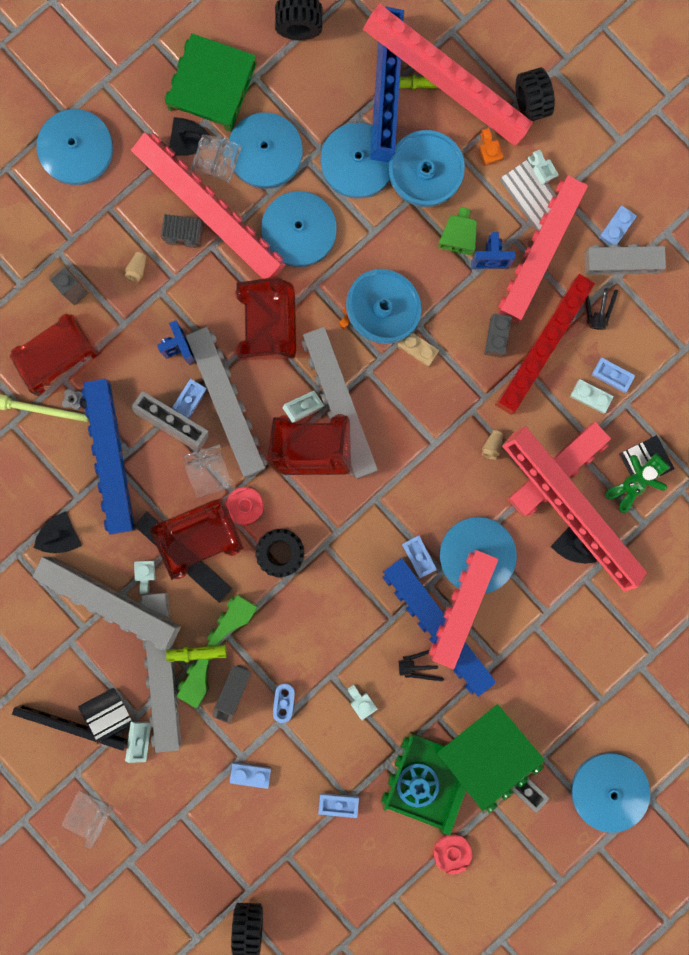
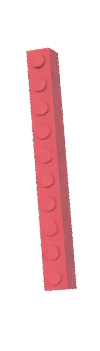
[363,3,533,146]
[131,132,286,282]
[502,426,647,592]

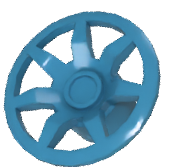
[397,764,439,807]

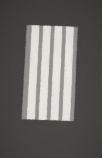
[500,159,557,231]

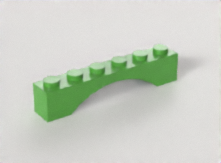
[176,594,258,709]

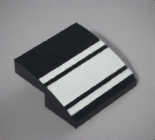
[619,435,675,477]
[78,687,132,744]

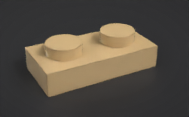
[397,333,439,367]

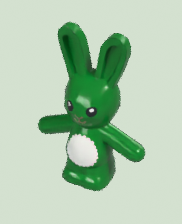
[605,453,670,513]

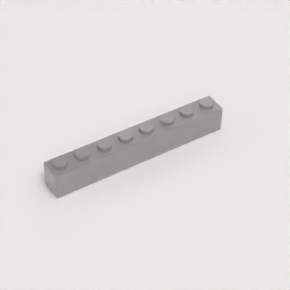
[186,327,268,478]
[301,327,378,479]
[32,556,182,650]
[139,592,182,753]

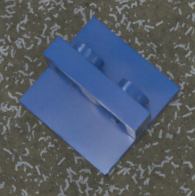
[471,232,515,269]
[157,320,196,365]

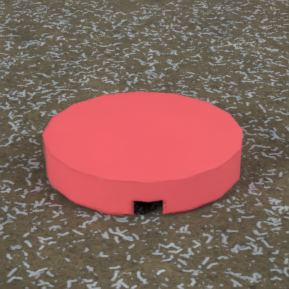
[226,487,264,525]
[433,833,473,874]

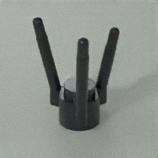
[586,288,618,330]
[399,650,444,682]

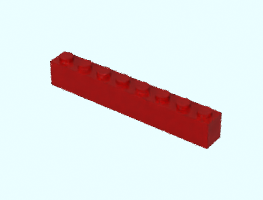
[495,273,595,415]

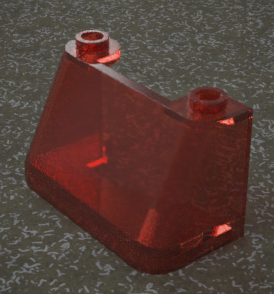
[235,277,296,360]
[10,314,101,396]
[267,414,351,475]
[150,499,244,580]

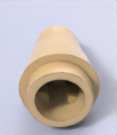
[125,252,146,282]
[482,430,503,460]

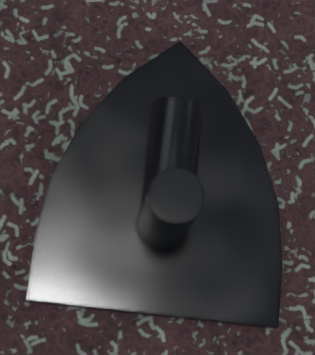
[169,117,214,156]
[33,511,82,553]
[551,527,597,564]

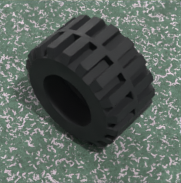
[275,0,323,40]
[515,67,555,121]
[255,529,305,578]
[231,903,263,955]

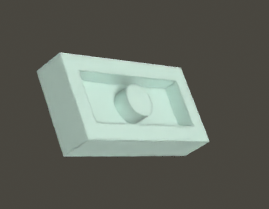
[570,379,614,414]
[282,391,324,423]
[125,721,151,763]

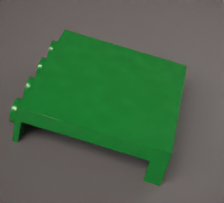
[165,33,257,132]
[437,704,545,814]
[381,732,466,836]

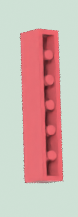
[507,422,611,516]
[429,550,498,670]

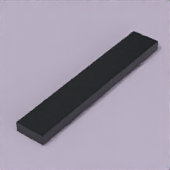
[134,512,232,603]
[12,705,128,751]

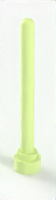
[0,394,90,422]

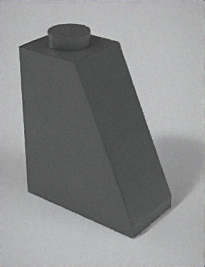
[49,264,89,305]
[213,665,251,724]

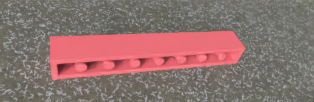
[498,176,588,324]

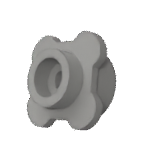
[62,389,83,410]

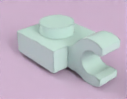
[528,150,559,185]
[134,561,155,594]
[348,684,378,720]

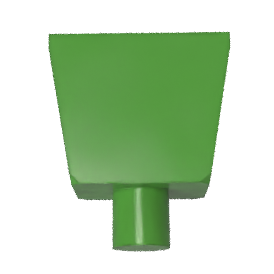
[438,207,477,256]

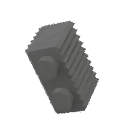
[161,214,204,248]
[484,314,512,358]

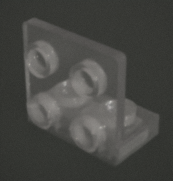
[191,134,242,183]
[183,445,233,498]
[62,790,114,849]

